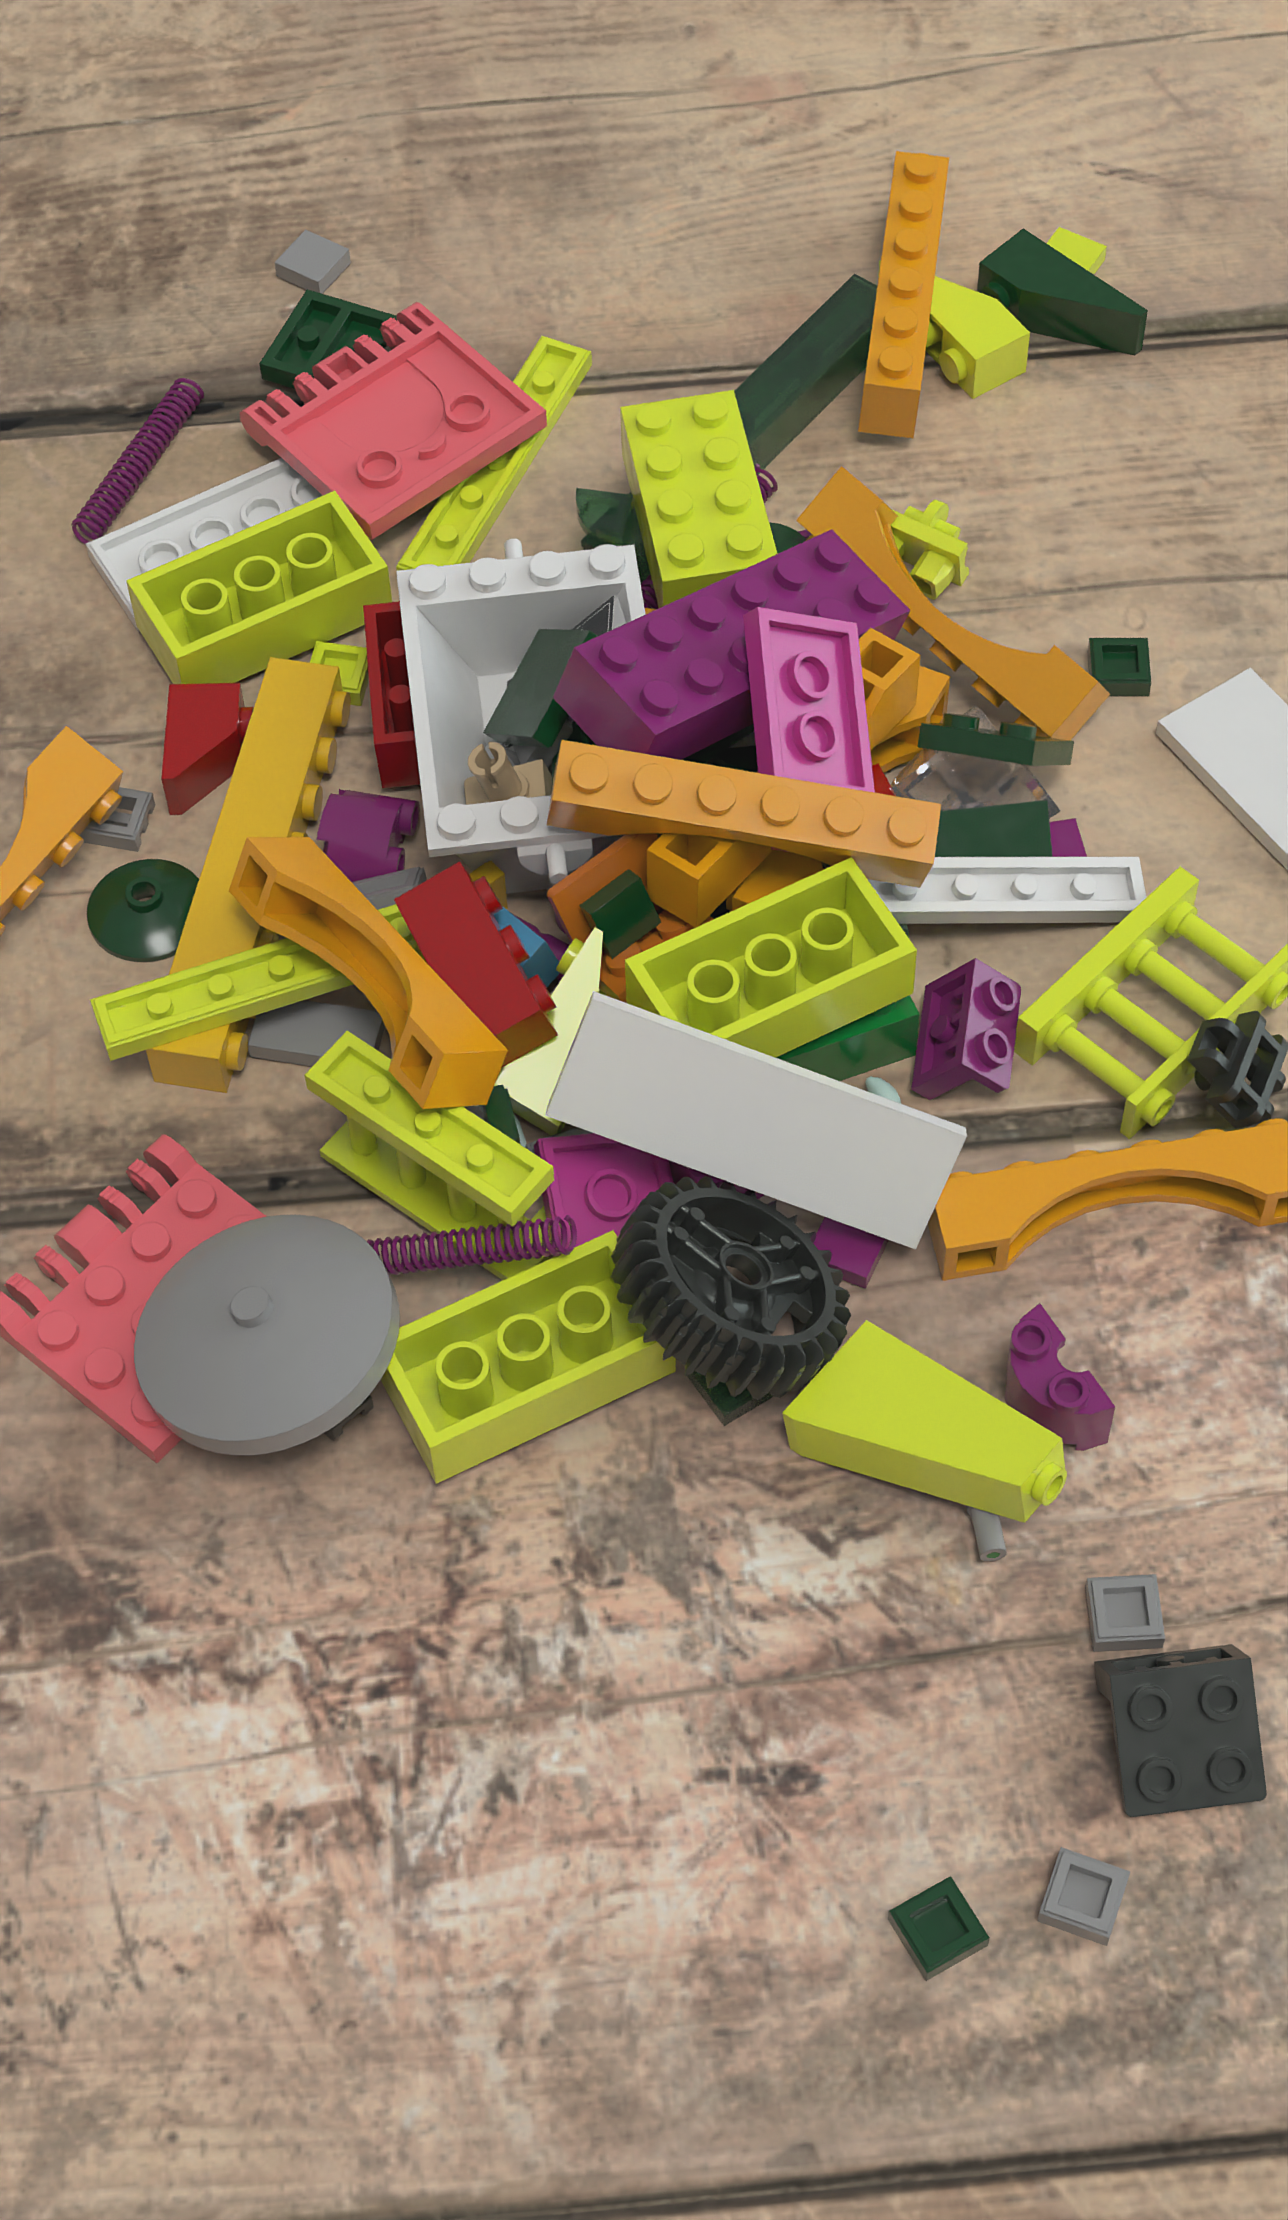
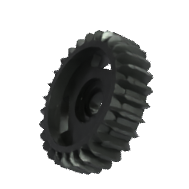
[611,1176,851,1400]

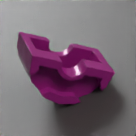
[316,789,420,882]
[1005,1303,1115,1451]

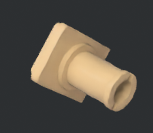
[464,742,552,805]

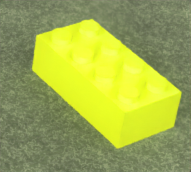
[620,390,777,608]
[126,490,392,684]
[625,857,917,1058]
[381,1230,676,1484]

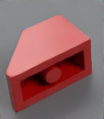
[161,683,254,815]

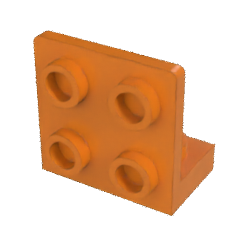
[547,833,713,1003]

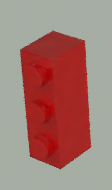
[363,601,420,789]
[394,861,558,1068]

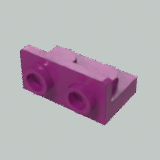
[911,958,1021,1100]

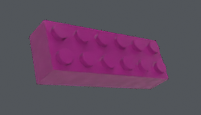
[553,529,910,760]

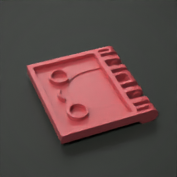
[240,302,547,540]
[0,1134,267,1463]

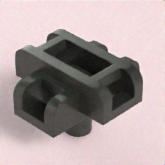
[1187,1011,1288,1129]

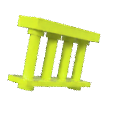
[1014,866,1288,1140]
[304,1031,554,1280]

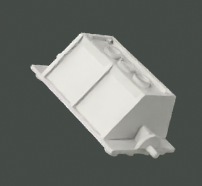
[396,539,646,894]

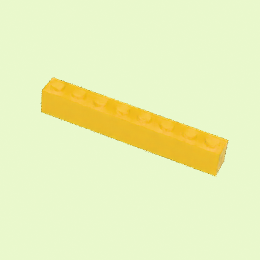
[146,657,351,1093]

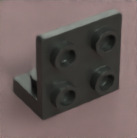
[1094,1644,1267,1817]

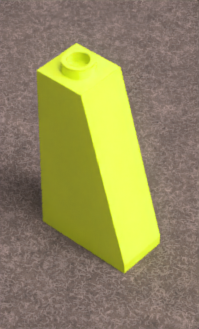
[782,1320,1067,1523]

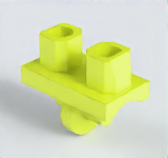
[891,499,969,600]

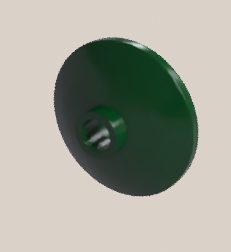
[87,859,199,962]

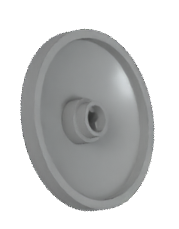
[134,1215,400,1455]

